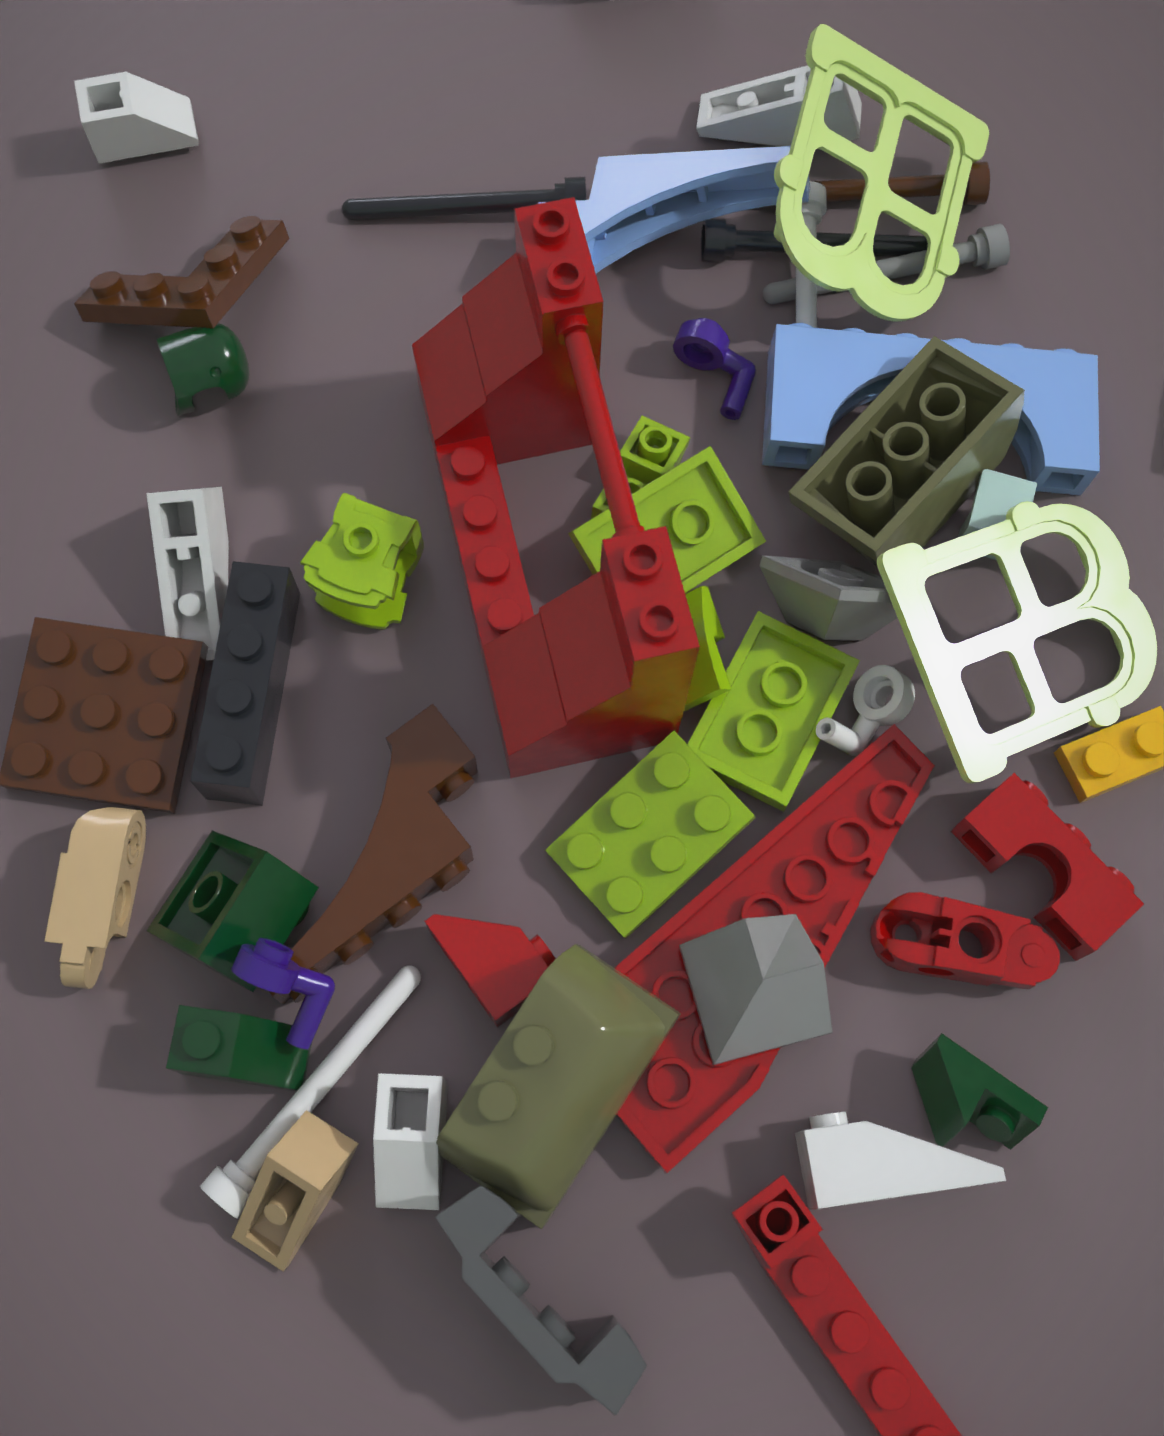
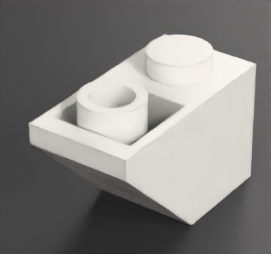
[74,72,199,164]
[373,1073,448,1210]

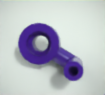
[673,318,756,420]
[231,938,335,1050]

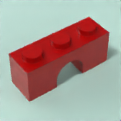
[950,773,1144,961]

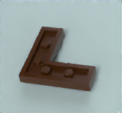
[74,216,290,329]

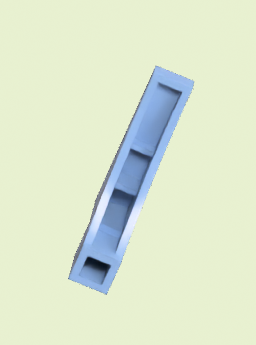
[538,146,810,273]

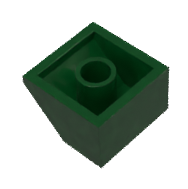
[147,830,319,992]

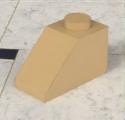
[231,1110,359,1272]

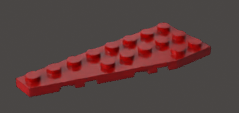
[614,724,935,1174]

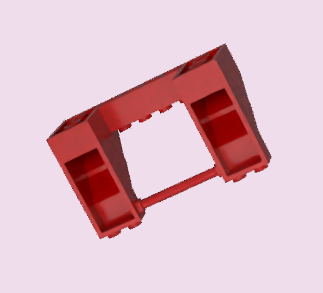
[412,197,700,778]

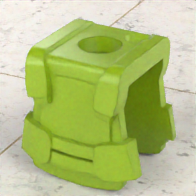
[300,493,424,630]

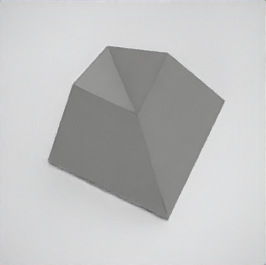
[760,555,897,641]
[679,914,832,1066]

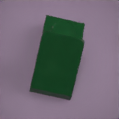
[911,1033,1048,1150]

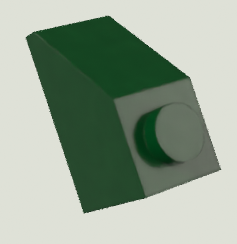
[166,1005,312,1091]

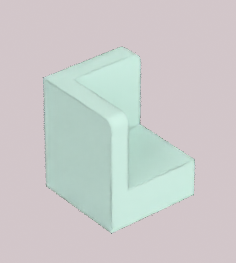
[958,469,1037,560]

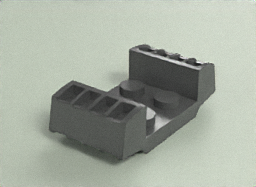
[435,1186,647,1415]

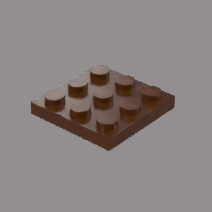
[0,617,208,813]

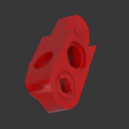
[870,892,1060,990]

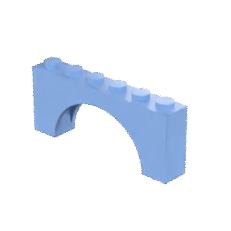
[762,323,1100,495]

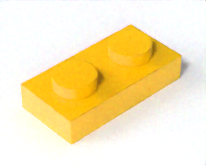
[1054,706,1164,803]

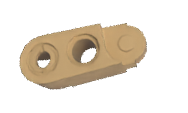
[44,807,146,989]

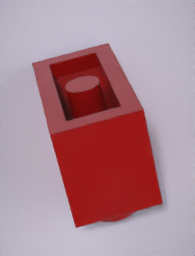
[425,914,556,1028]

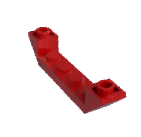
[731,1174,962,1436]

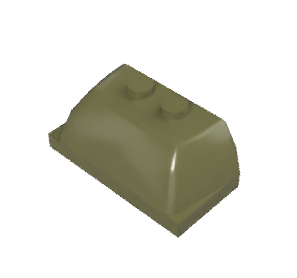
[788,336,1025,566]
[436,944,681,1229]

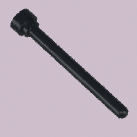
[342,177,586,220]
[701,218,928,262]

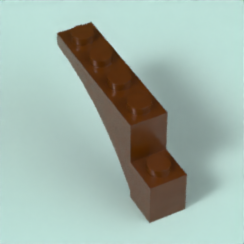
[269,704,478,1004]

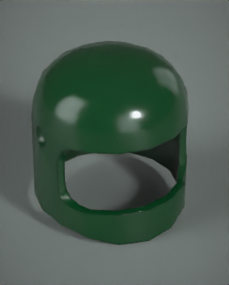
[157,323,250,416]

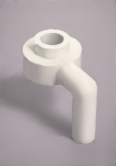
[816,665,915,756]

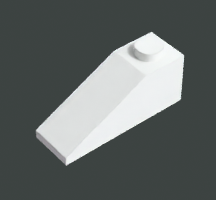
[696,65,862,146]
[146,487,229,660]
[795,1112,1006,1209]

